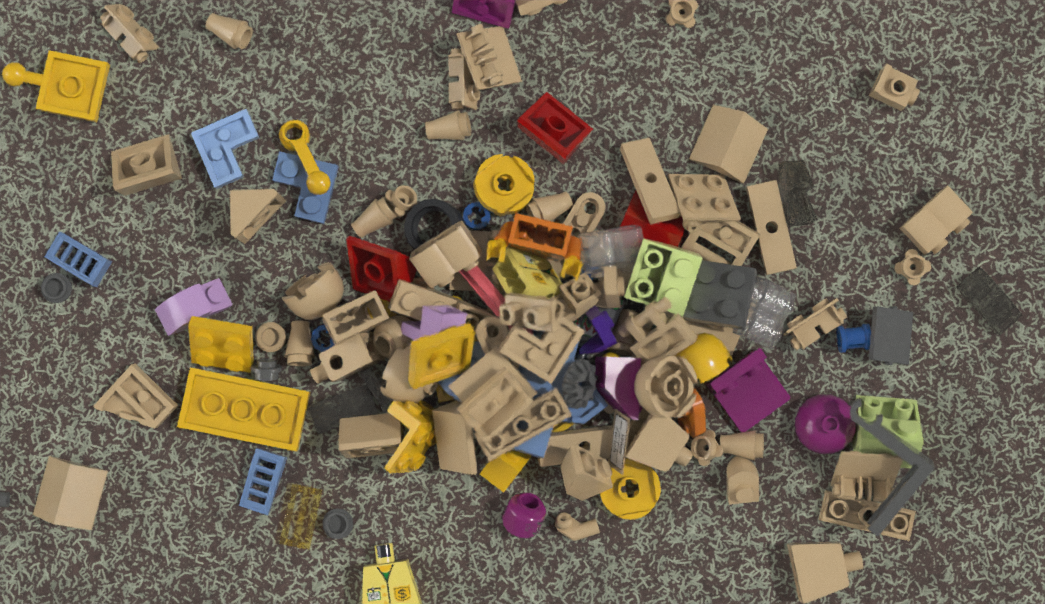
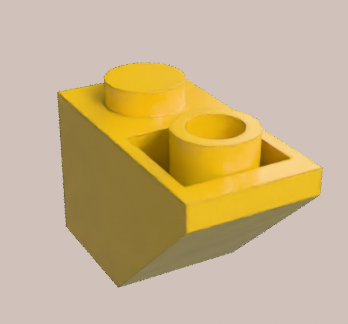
[480,450,531,493]

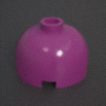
[795,394,856,454]

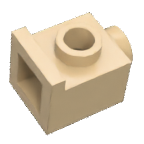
[869,64,920,111]

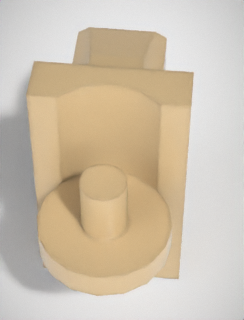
[499,293,558,332]

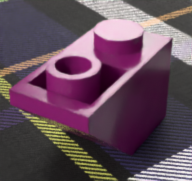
[595,356,642,420]

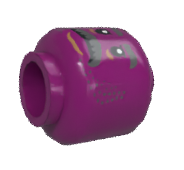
[502,492,546,539]

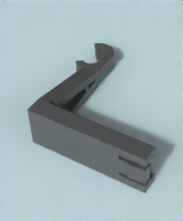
[850,398,935,537]

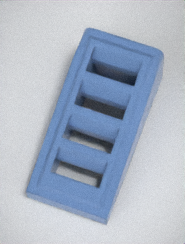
[44,231,112,287]
[239,448,288,515]

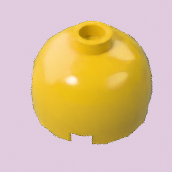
[674,332,732,383]

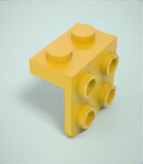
[385,400,436,474]

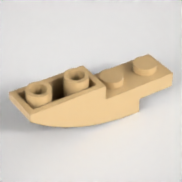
[388,279,499,342]

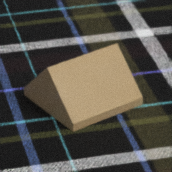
[689,105,768,184]
[111,134,182,196]
[230,189,286,244]
[432,400,477,475]
[338,413,405,459]
[33,456,108,530]

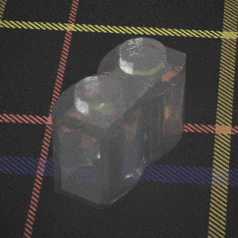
[577,225,643,278]
[733,277,796,350]

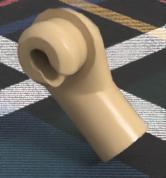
[555,512,600,541]

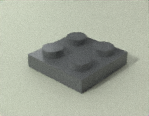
[683,260,757,330]

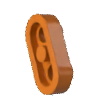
[678,388,706,438]

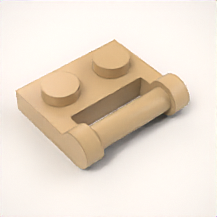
[681,220,760,266]

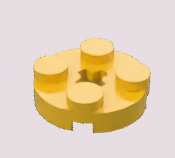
[473,154,535,216]
[599,458,661,520]

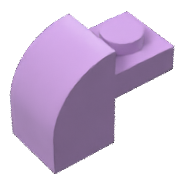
[155,278,232,336]
[401,305,467,341]

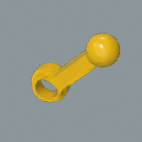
[279,120,331,195]

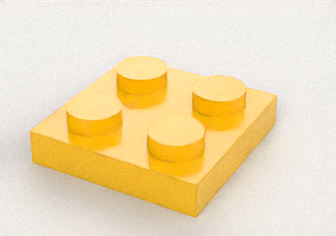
[188,316,254,373]
[408,323,475,390]

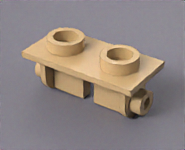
[100,4,159,63]
[448,48,480,110]
[783,298,847,351]

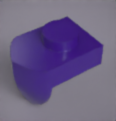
[579,305,617,354]

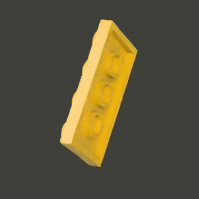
[177,367,310,451]

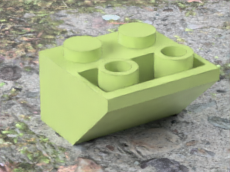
[624,238,703,316]
[853,395,924,468]

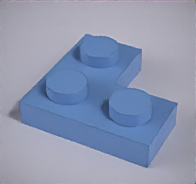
[272,151,339,224]

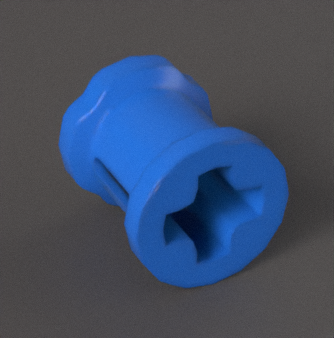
[836,324,871,353]

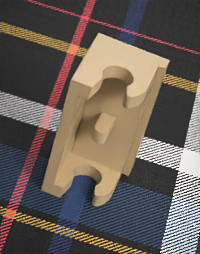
[457,366,534,443]

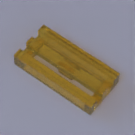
[279,483,323,550]

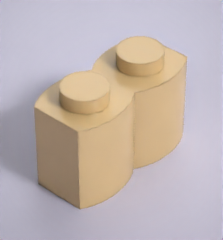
[899,186,973,255]
[409,220,482,288]

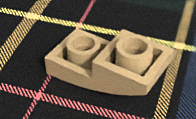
[551,272,602,322]

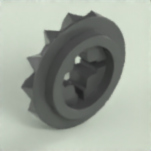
[562,359,598,409]

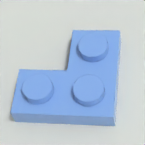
[191,109,260,189]

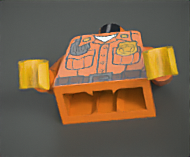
[486,213,583,281]

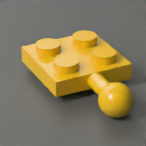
[2,50,110,123]

